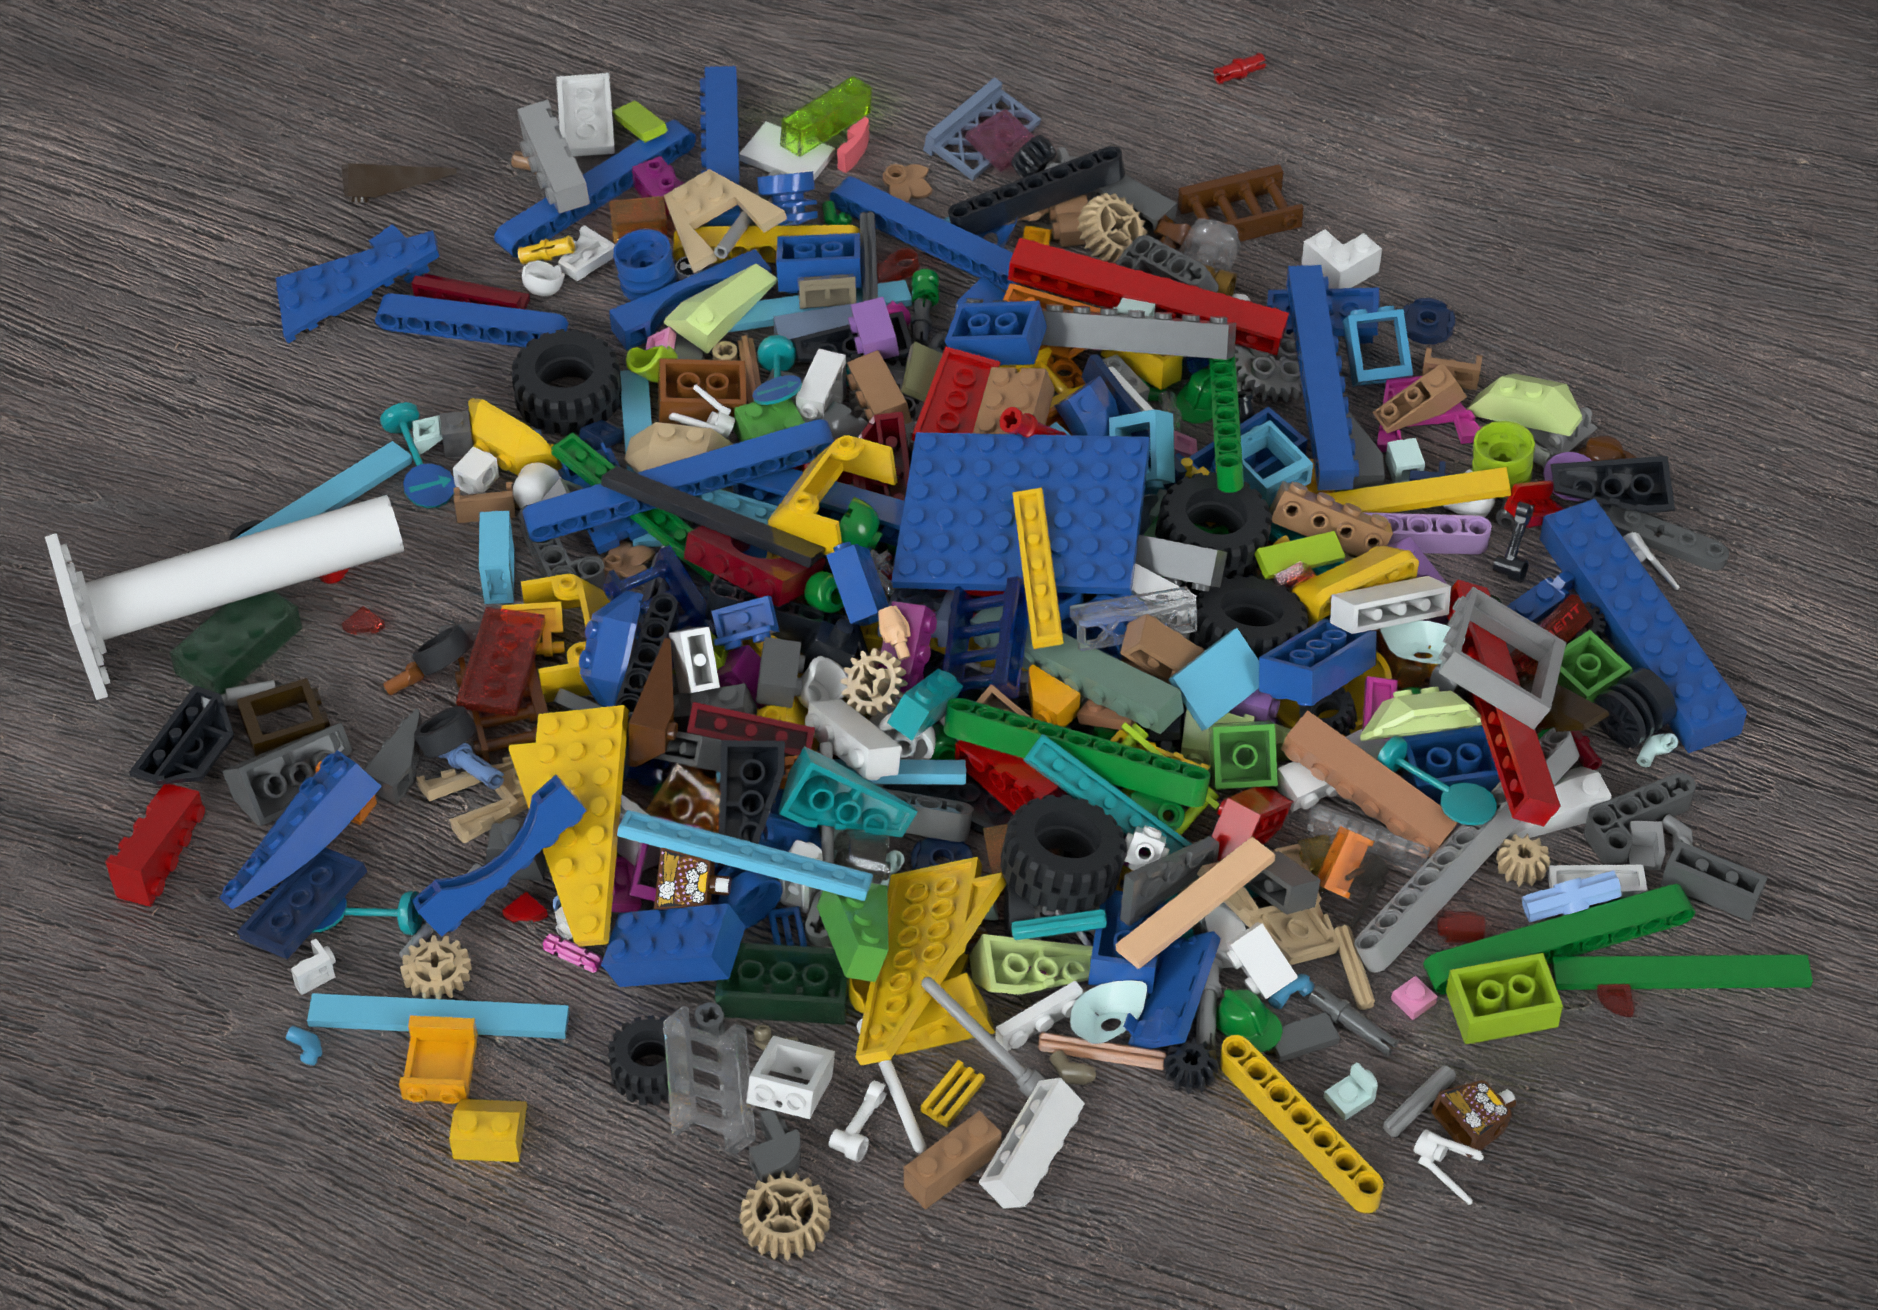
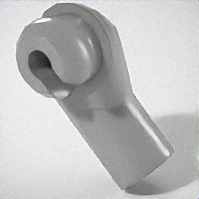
[1662,814,1693,849]

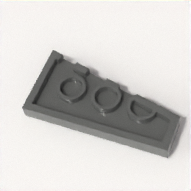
[1120,836,1219,926]

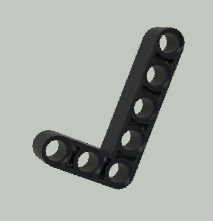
[705,574,853,642]

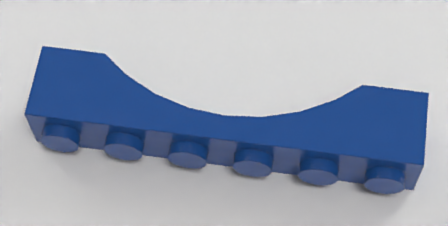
[609,249,773,350]
[412,775,587,937]

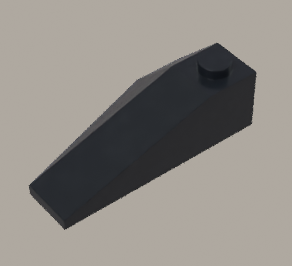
[793,311,912,362]
[1551,456,1675,513]
[718,740,785,866]

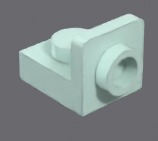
[1324,1062,1378,1121]

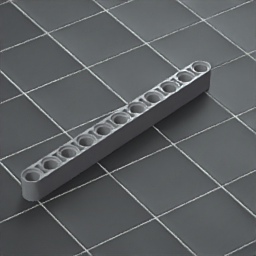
[1354,727,1579,973]

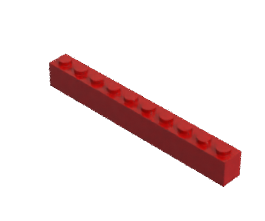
[1008,238,1289,355]
[1447,579,1561,827]

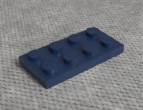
[237,847,367,960]

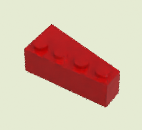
[955,740,1067,814]
[105,784,205,907]

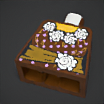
[654,848,731,910]
[1431,1080,1516,1158]

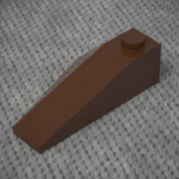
[629,638,678,767]

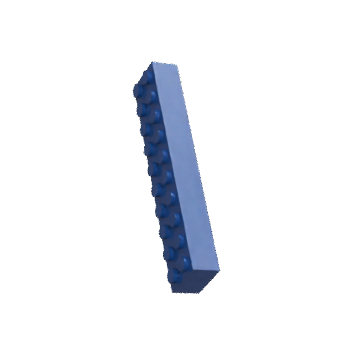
[1539,499,1747,754]

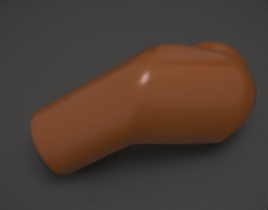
[383,661,424,696]

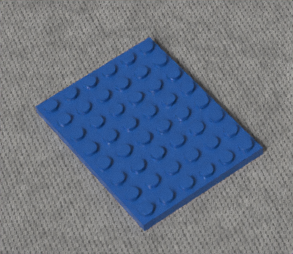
[891,432,1151,595]

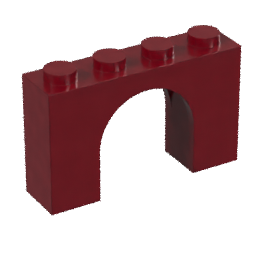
[684,526,826,607]

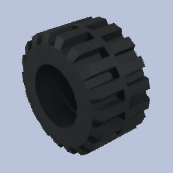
[608,1015,692,1106]

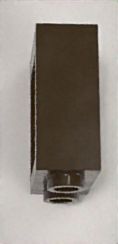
[237,678,330,756]

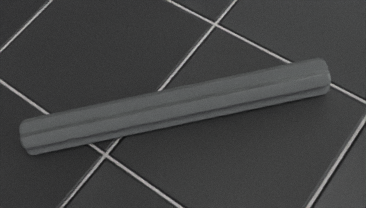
[860,211,878,301]

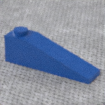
[1054,375,1120,436]

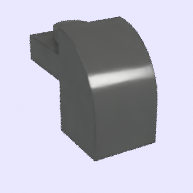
[749,1109,801,1184]

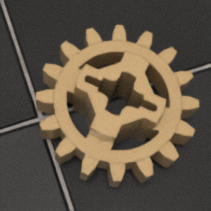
[840,648,908,717]
[400,935,472,999]

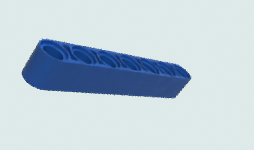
[375,293,569,348]

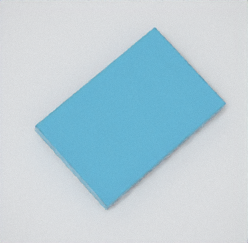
[1168,628,1259,731]

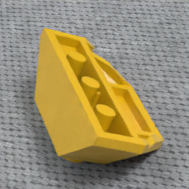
[468,398,562,476]

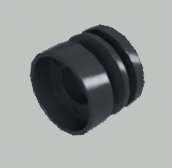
[1594,667,1677,749]

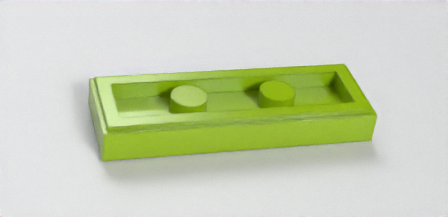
[612,100,668,143]
[1254,531,1346,580]

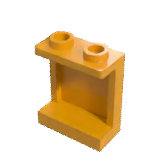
[399,1015,478,1104]

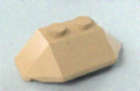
[624,422,733,473]

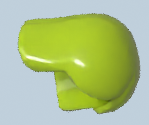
[626,345,678,383]

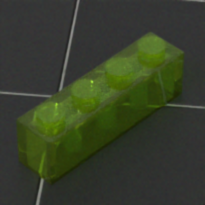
[780,76,872,157]

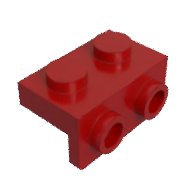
[1503,480,1563,528]

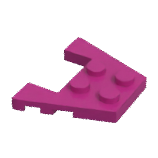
[1377,376,1483,452]

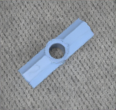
[1521,870,1622,923]

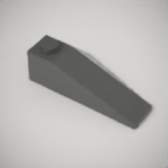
[222,722,353,826]

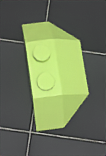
[1466,373,1582,436]
[1360,687,1482,741]

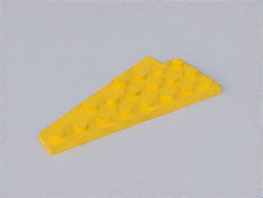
[509,705,629,947]
[855,857,1007,1066]

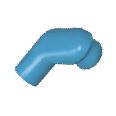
[1268,973,1315,1009]
[286,1025,323,1065]

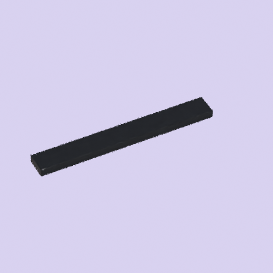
[601,466,825,568]

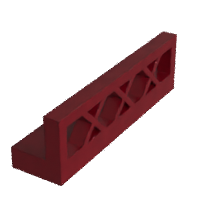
[412,274,530,310]

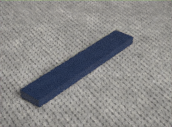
[1081,354,1187,490]

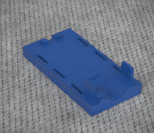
[1267,288,1380,343]
[558,442,648,555]
[1123,931,1221,1049]

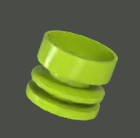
[1472,421,1535,498]

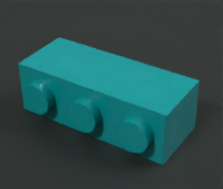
[887,669,963,741]

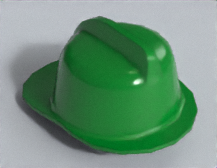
[1174,368,1213,424]
[1216,988,1283,1052]

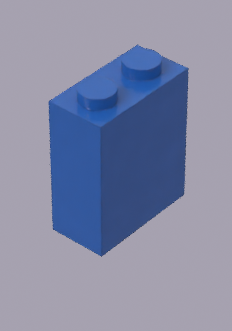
[826,542,889,626]

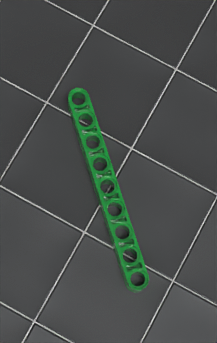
[1209,355,1244,493]
[943,698,1210,807]
[1423,884,1695,994]

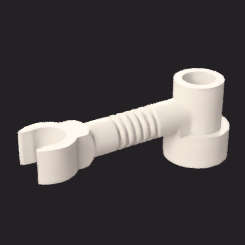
[829,1080,887,1162]

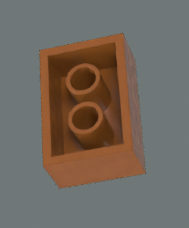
[658,359,747,425]

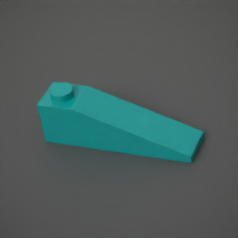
[778,746,918,837]

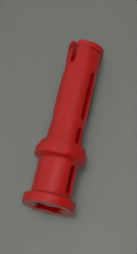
[999,407,1067,438]

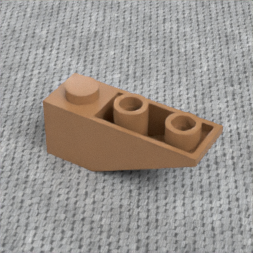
[1372,362,1467,433]

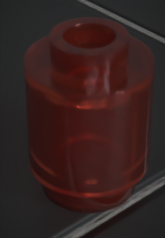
[1437,911,1485,943]

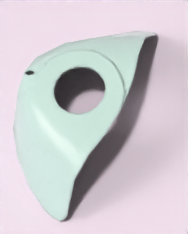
[1380,620,1465,664]
[1070,980,1147,1044]

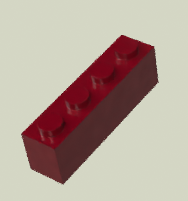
[687,702,815,756]

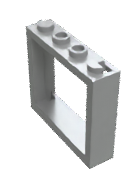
[1438,587,1567,730]

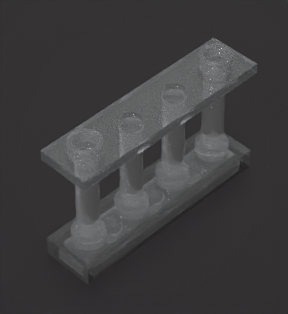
[663,1006,756,1155]

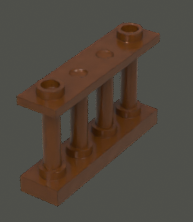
[1177,164,1304,251]
[454,642,549,765]

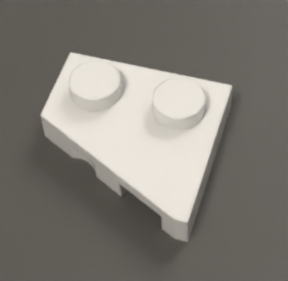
[558,226,615,281]

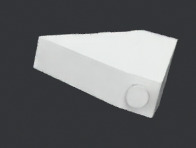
[1499,767,1612,846]

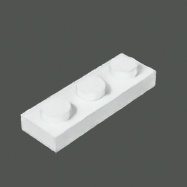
[1547,865,1647,898]
[996,981,1083,1051]

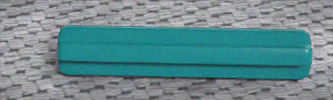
[1012,909,1107,940]

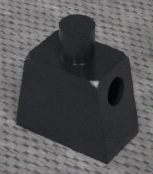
[800,619,860,673]

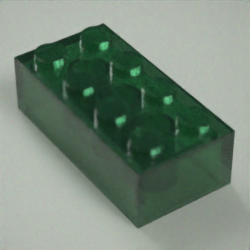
[170,591,302,694]
[715,943,849,1025]

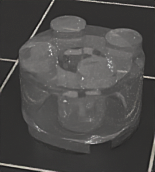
[1179,218,1240,273]

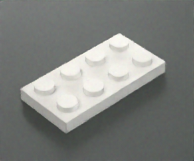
[557,73,615,157]

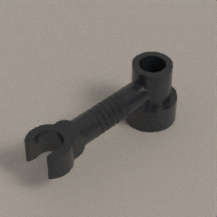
[1493,502,1534,583]

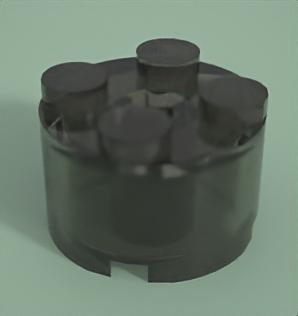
[834,829,891,885]

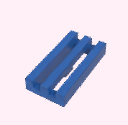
[768,906,810,969]

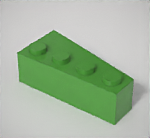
[817,883,889,982]

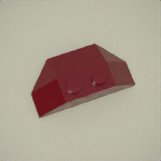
[852,411,911,501]

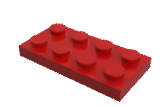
[912,346,1000,441]

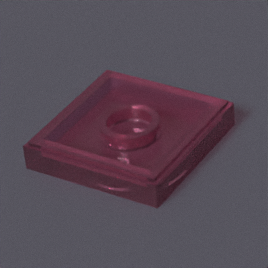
[965,109,1035,172]

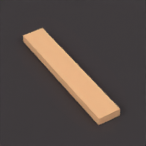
[1116,837,1275,969]

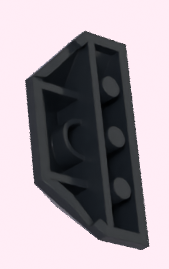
[129,685,234,785]

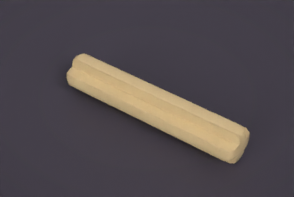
[1334,925,1375,1010]

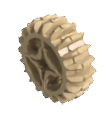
[1077,193,1148,263]
[740,1172,831,1261]

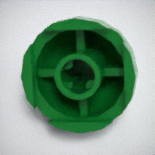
[839,496,882,549]

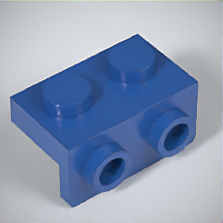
[711,596,779,651]

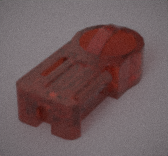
[877,248,920,284]

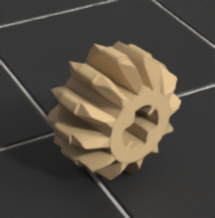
[1496,833,1551,887]

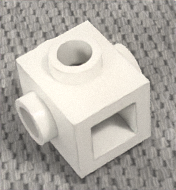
[1124,825,1170,870]

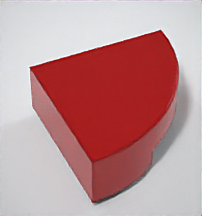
[502,892,548,922]

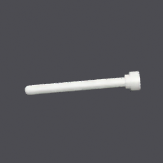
[856,1018,926,1153]

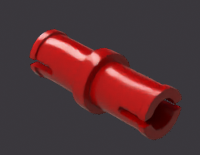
[1213,53,1266,84]

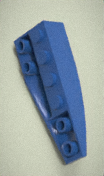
[219,750,382,909]

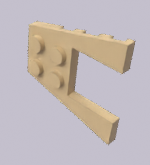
[664,169,787,273]
[416,756,528,844]
[1197,844,1340,965]

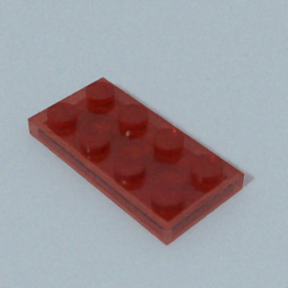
[456,607,546,716]

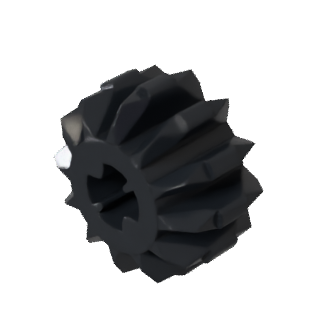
[1011,135,1056,178]
[1163,1037,1219,1095]

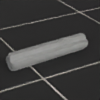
[1383,1065,1456,1137]

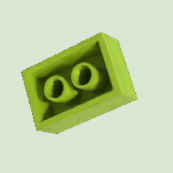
[1446,953,1563,1045]

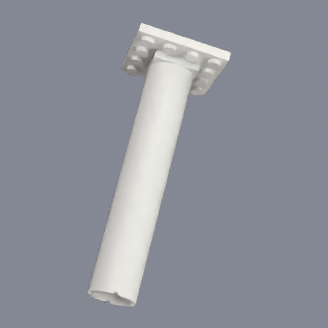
[45,495,404,700]

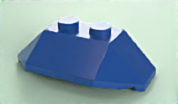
[579,590,643,707]

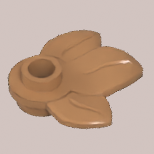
[883,164,932,203]
[601,542,656,580]

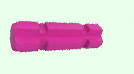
[543,933,602,973]

